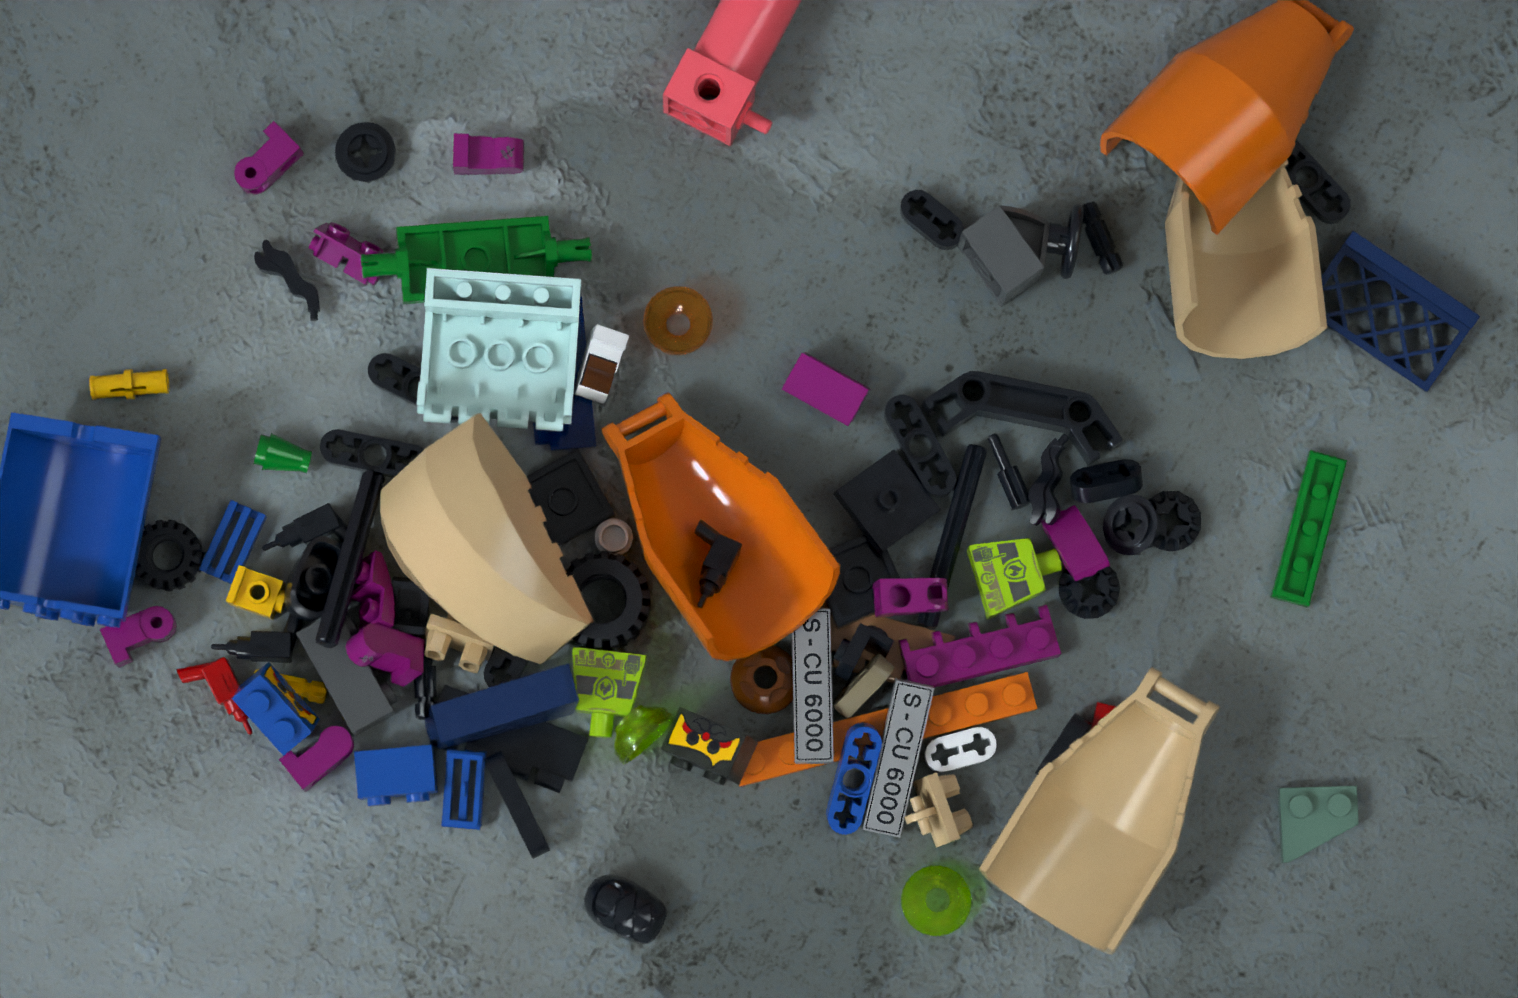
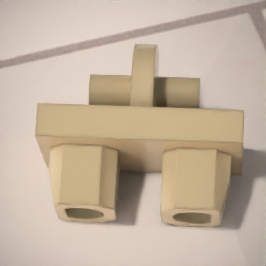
[424,613,494,673]
[904,772,973,848]

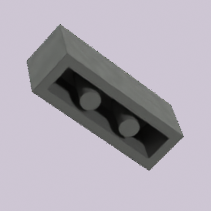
[296,615,398,736]

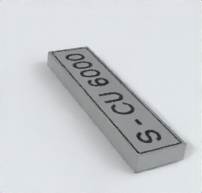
[792,609,834,764]
[862,678,934,837]

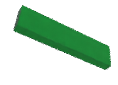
[1270,450,1347,608]

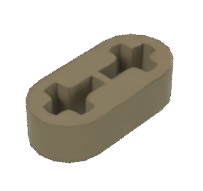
[832,653,894,719]

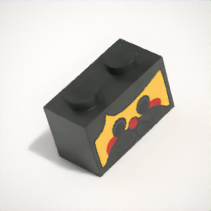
[661,707,758,786]

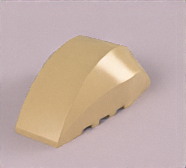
[380,413,593,664]

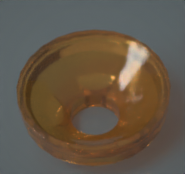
[643,286,713,356]

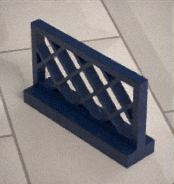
[1321,231,1480,392]

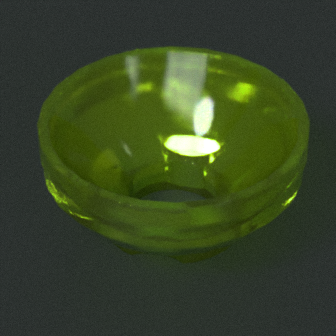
[614,705,675,765]
[901,865,971,936]

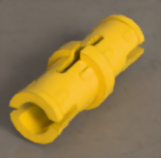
[89,369,170,400]

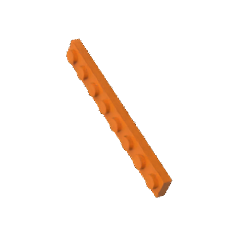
[739,672,1037,787]

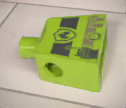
[966,538,1062,620]
[572,647,647,738]

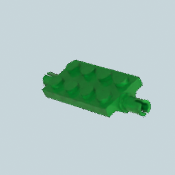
[361,216,592,304]

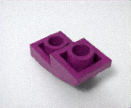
[1041,505,1110,582]
[351,550,395,631]

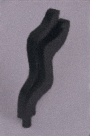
[254,240,320,321]
[1028,433,1070,526]

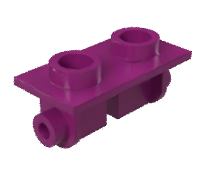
[309,222,383,286]

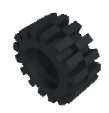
[135,520,204,591]

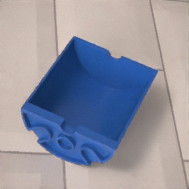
[0,412,162,628]

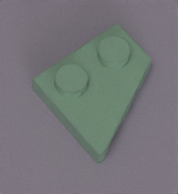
[1278,786,1359,863]

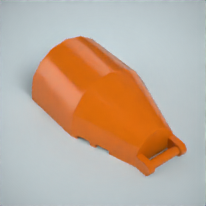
[1100,0,1354,235]
[601,392,840,661]

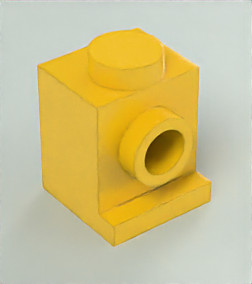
[225,565,286,620]

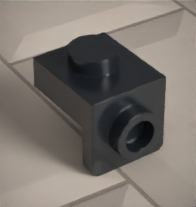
[391,576,430,637]
[834,623,894,681]

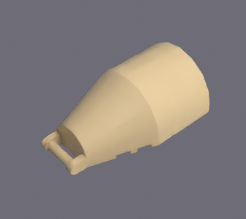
[1165,160,1327,359]
[979,667,1220,955]

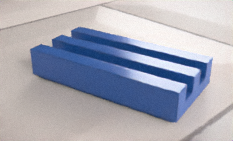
[199,500,267,584]
[441,748,487,830]

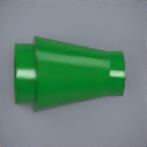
[253,433,312,473]

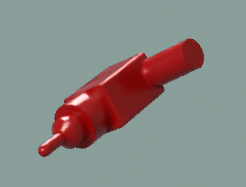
[176,657,253,735]

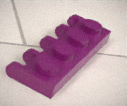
[898,605,1061,688]

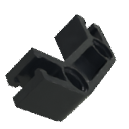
[922,371,1123,466]

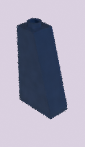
[424,663,579,749]

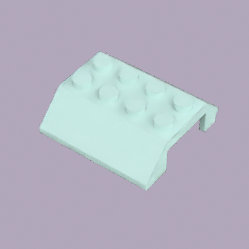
[417,268,581,431]

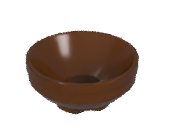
[730,645,793,715]

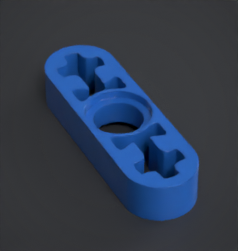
[826,722,882,834]

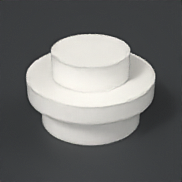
[595,519,633,555]

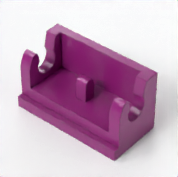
[782,352,871,426]

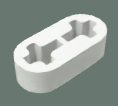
[924,727,997,773]

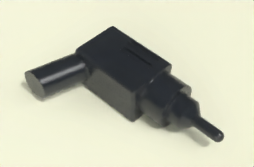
[262,503,348,551]
[694,520,742,608]
[211,613,303,663]

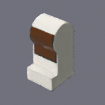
[574,324,629,404]

